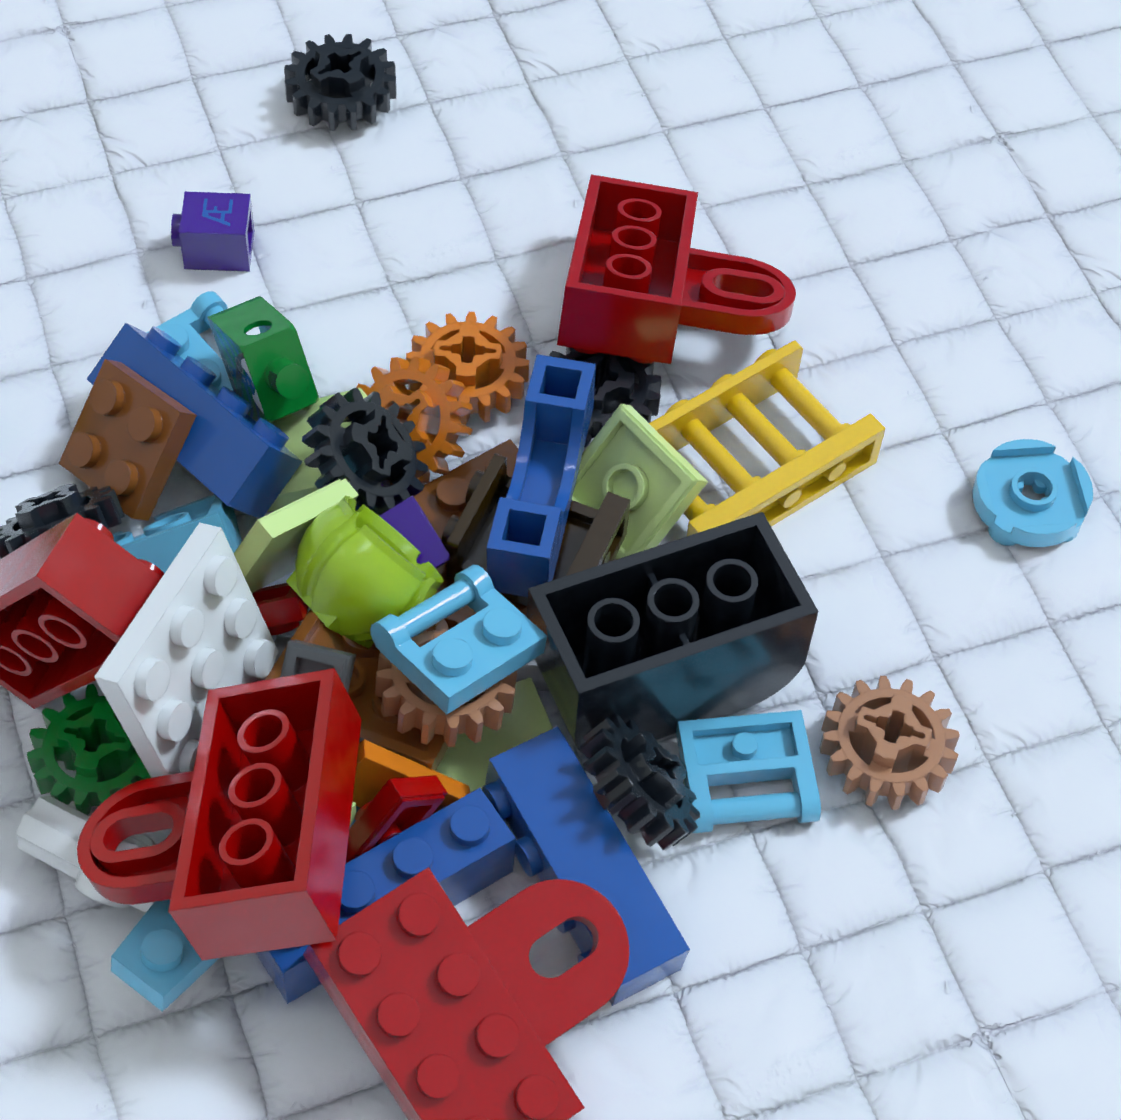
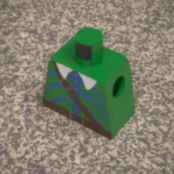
[207,296,319,422]

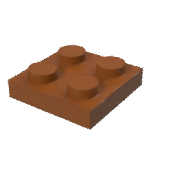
[58,359,197,521]

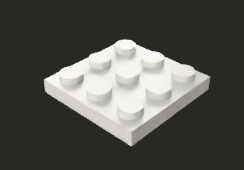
[94,522,279,778]

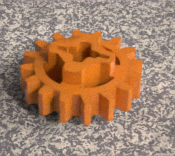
[406,311,529,425]
[356,356,473,484]

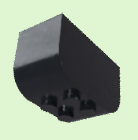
[527,512,819,751]

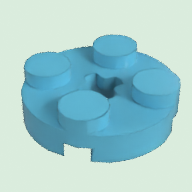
[972,439,1093,547]

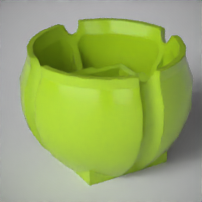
[286,495,444,649]

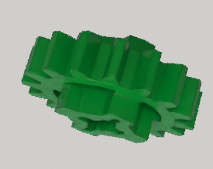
[27,684,151,815]

